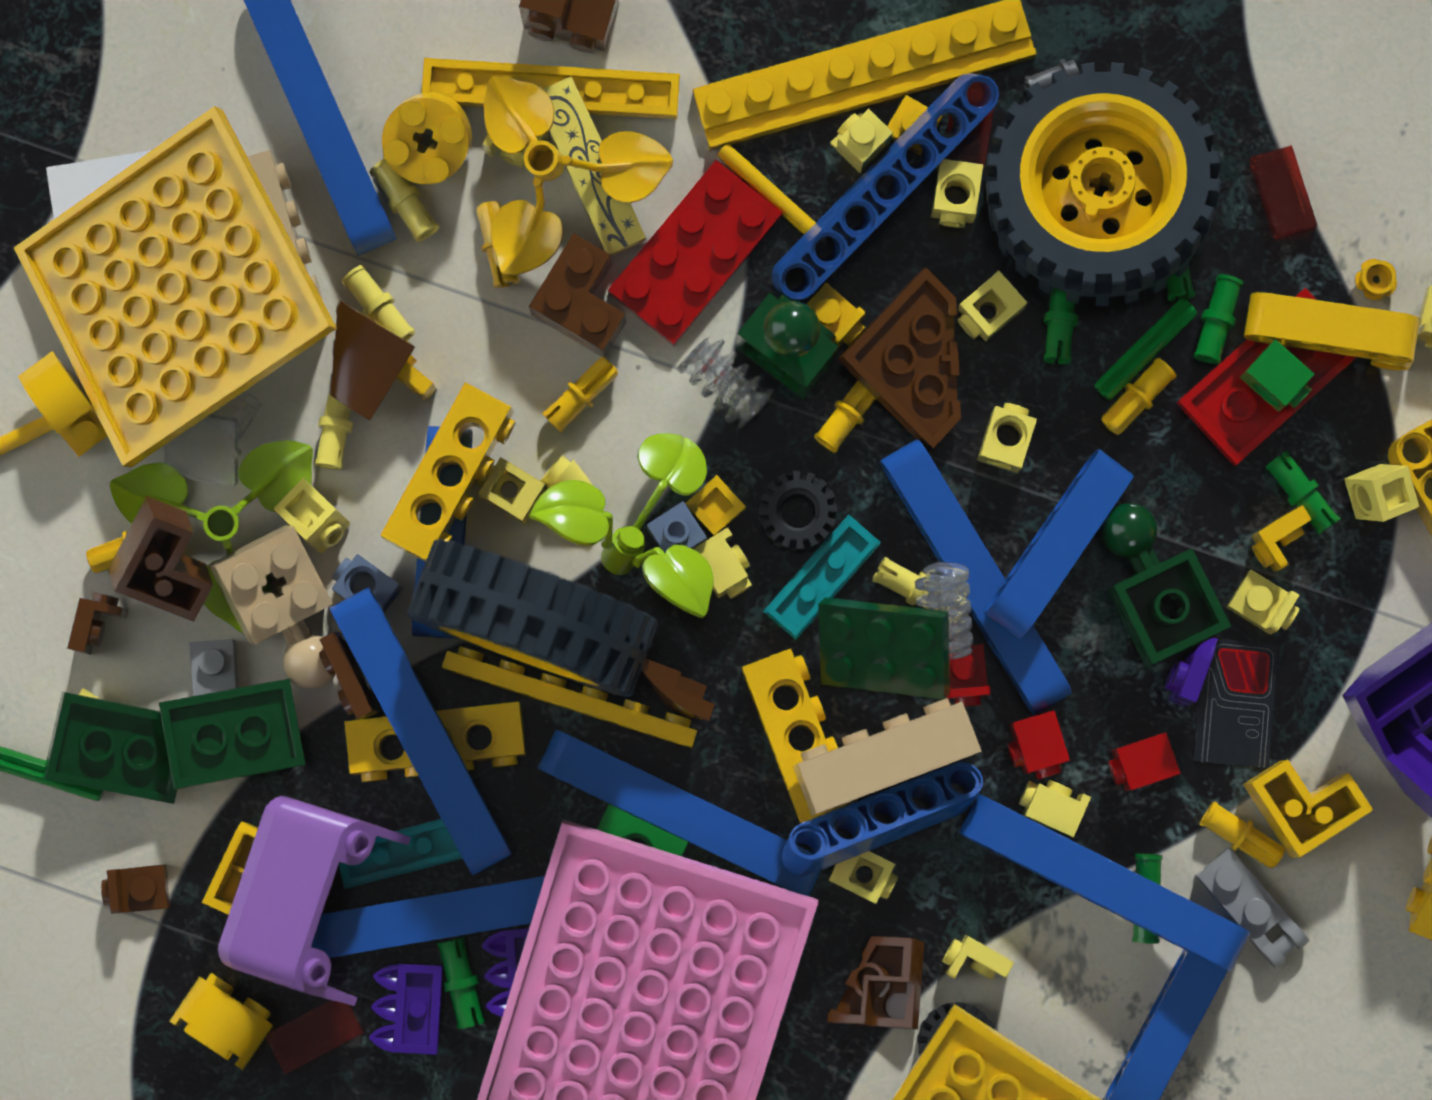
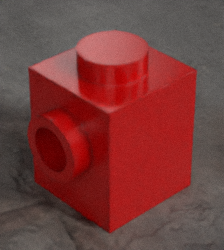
[1007,710,1070,780]

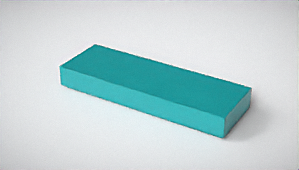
[763,514,881,641]
[338,819,463,889]

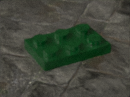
[818,598,950,699]
[159,678,305,790]
[43,691,177,804]

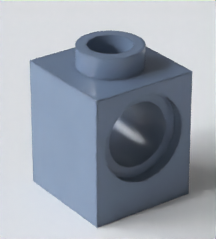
[647,501,707,553]
[331,554,403,613]

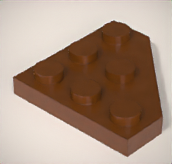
[837,268,961,450]

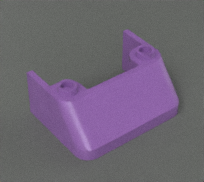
[218,796,411,1006]

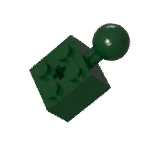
[736,293,839,400]
[1101,503,1231,668]

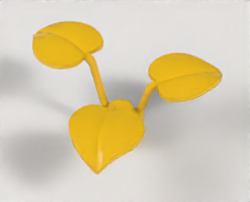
[484,75,673,275]

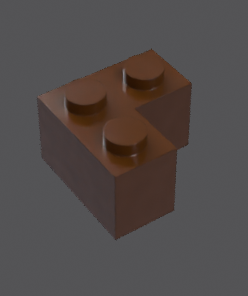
[519,0,619,53]
[529,233,626,357]
[108,496,213,622]

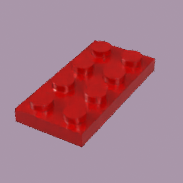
[607,160,782,346]
[1177,287,1357,467]

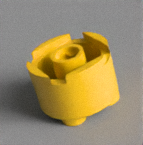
[382,92,473,184]
[169,973,273,1070]

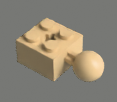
[208,525,336,689]

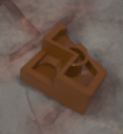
[329,300,415,421]
[641,658,715,721]
[827,936,924,1030]

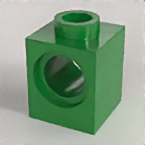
[1240,339,1314,412]

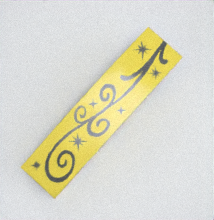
[543,76,646,256]

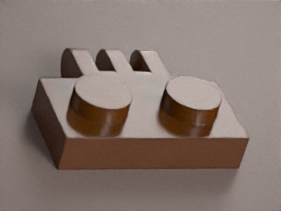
[319,632,381,719]

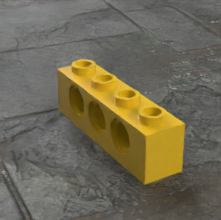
[380,382,516,562]
[741,648,858,824]
[344,702,527,782]

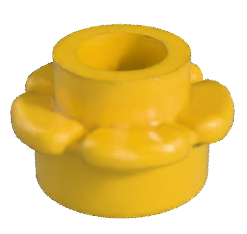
[1355,259,1397,301]

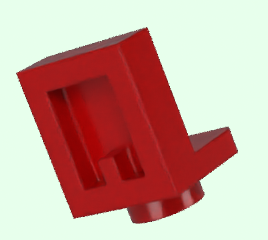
[945,644,991,707]

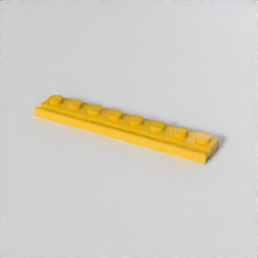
[692,0,1037,151]

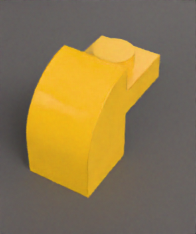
[18,351,107,457]

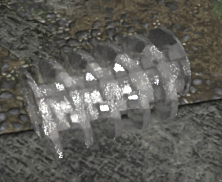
[677,337,773,430]
[914,562,973,659]

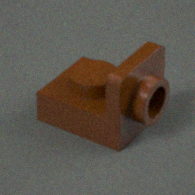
[67,593,128,655]
[101,864,170,914]

